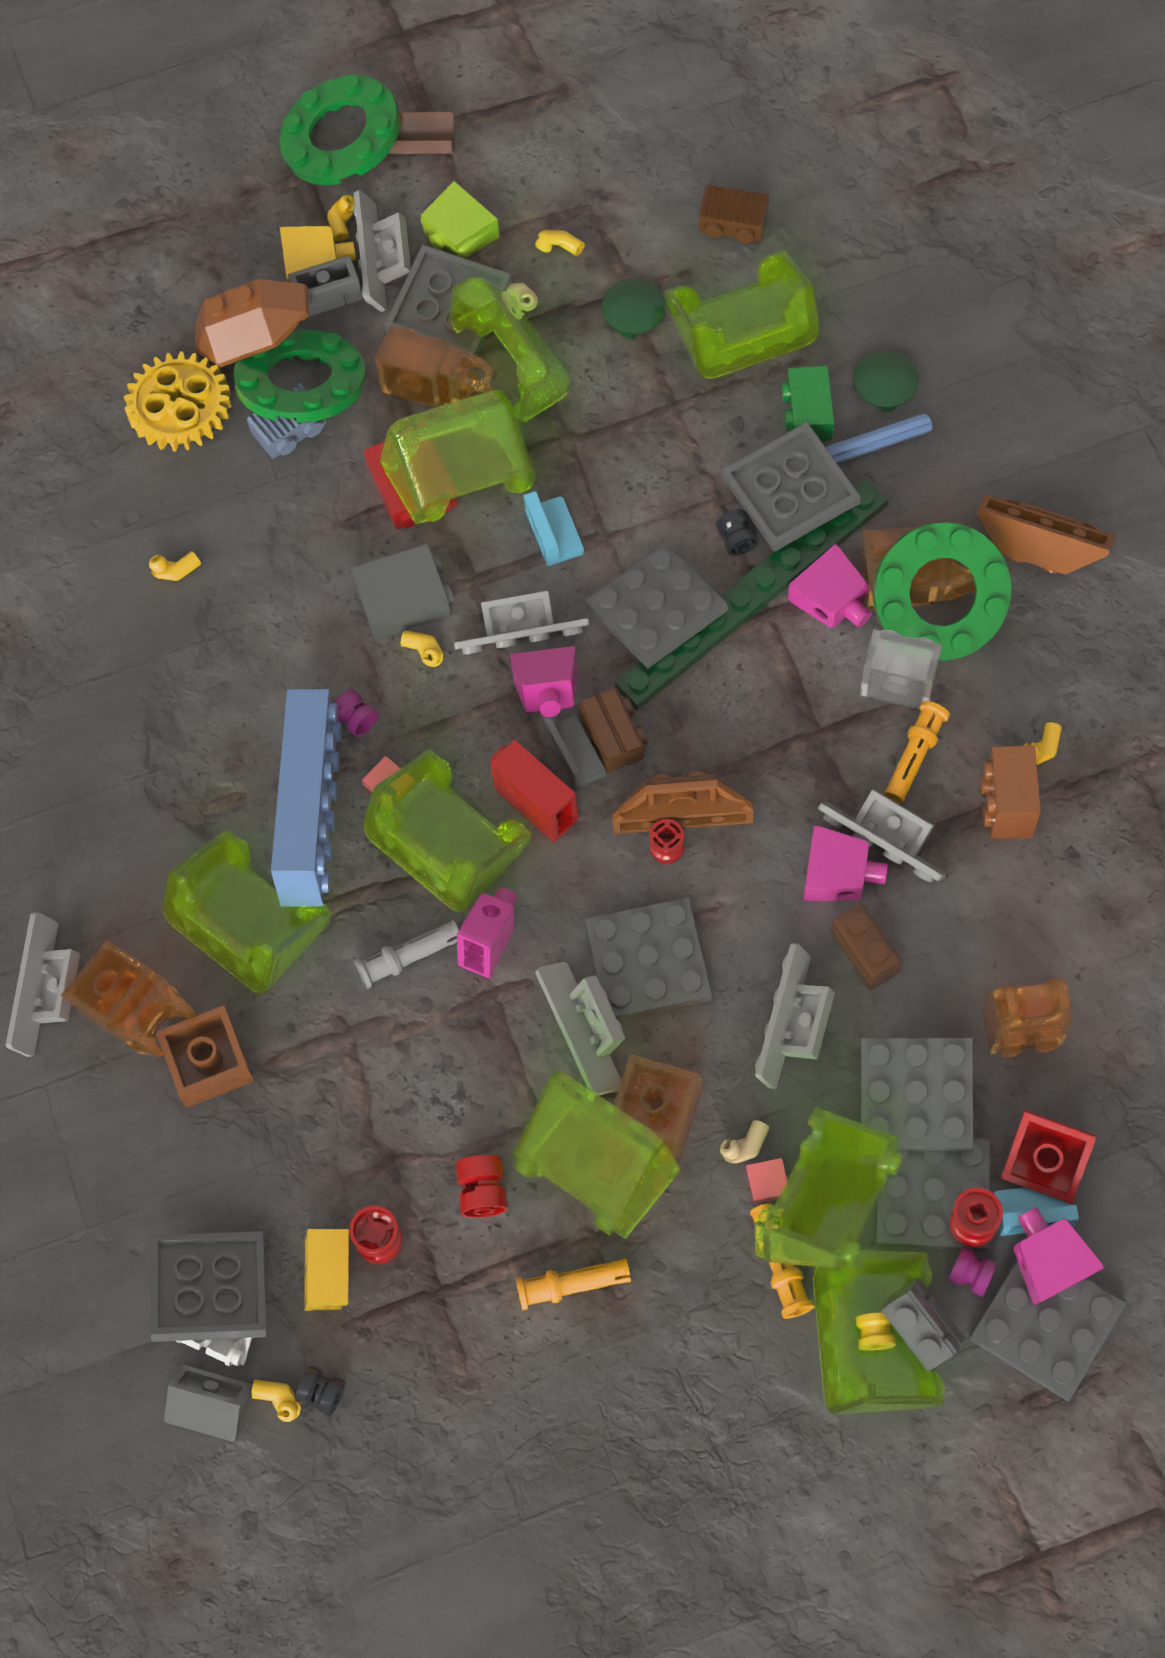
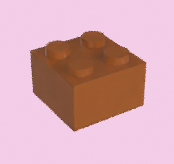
[980,745,1041,839]
[156,1005,255,1108]

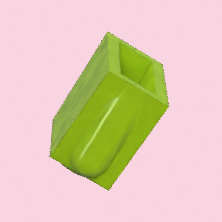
[421,181,499,259]

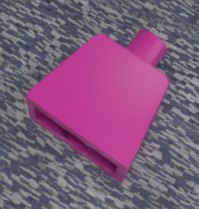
[788,544,872,628]
[510,646,578,718]
[804,826,888,901]
[457,887,517,979]
[1013,1207,1104,1305]

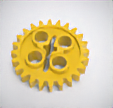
[124,351,232,452]

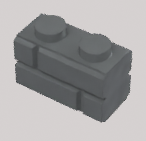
[288,255,363,317]
[881,1277,965,1372]

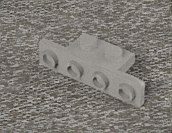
[353,190,411,312]
[454,591,589,655]
[818,789,947,883]
[6,912,80,1057]
[755,943,835,1089]
[535,962,625,1097]

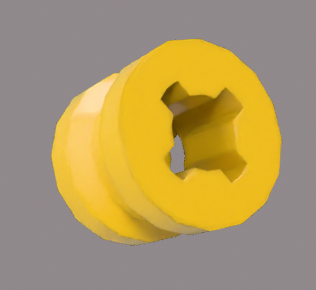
[855,1313,896,1351]

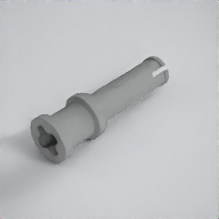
[354,920,459,989]

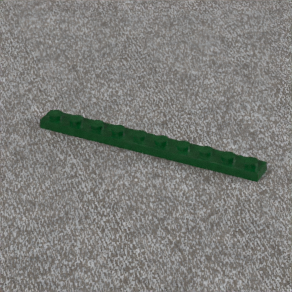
[615,478,888,710]

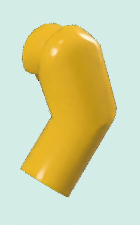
[327,195,355,242]
[535,230,585,256]
[149,551,201,581]
[401,630,443,667]
[1023,722,1062,765]
[252,1380,301,1422]

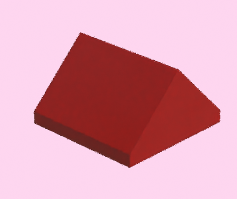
[1001,1110,1097,1204]

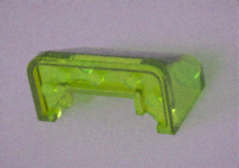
[664,250,819,379]
[448,277,570,423]
[380,390,535,524]
[363,749,533,912]
[162,829,332,994]
[512,1070,681,1239]
[755,1107,903,1270]
[813,1249,945,1414]

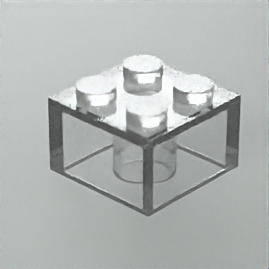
[860,629,942,709]

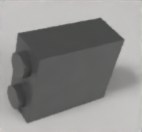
[350,543,454,640]

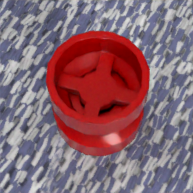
[649,819,685,864]

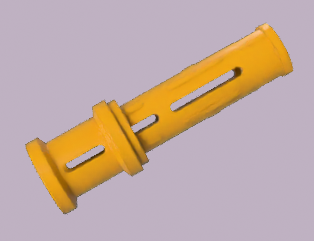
[883,701,950,804]
[750,1203,815,1319]
[515,1258,631,1310]

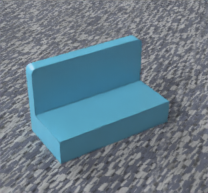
[523,491,584,567]
[994,1188,1079,1236]

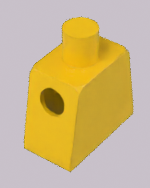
[280,226,357,282]

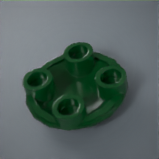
[602,279,666,338]
[853,350,919,412]

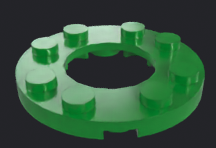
[279,74,401,185]
[234,330,366,423]
[873,522,1011,661]

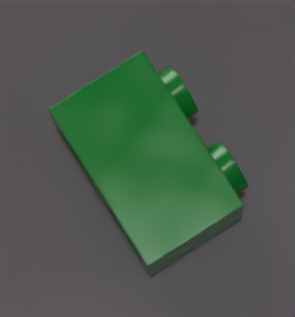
[781,366,834,441]

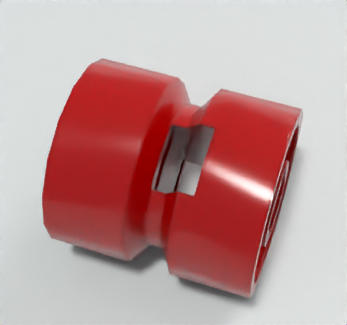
[455,1155,508,1218]
[949,1187,1003,1248]
[349,1205,403,1264]

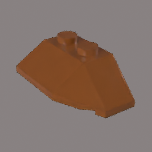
[195,279,310,367]
[976,494,1116,575]
[612,772,754,834]

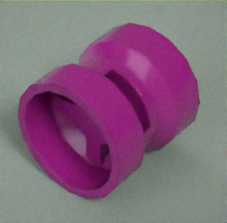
[334,689,379,737]
[948,1247,998,1297]

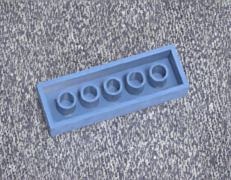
[271,689,342,907]

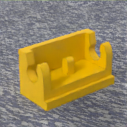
[304,1229,349,1311]

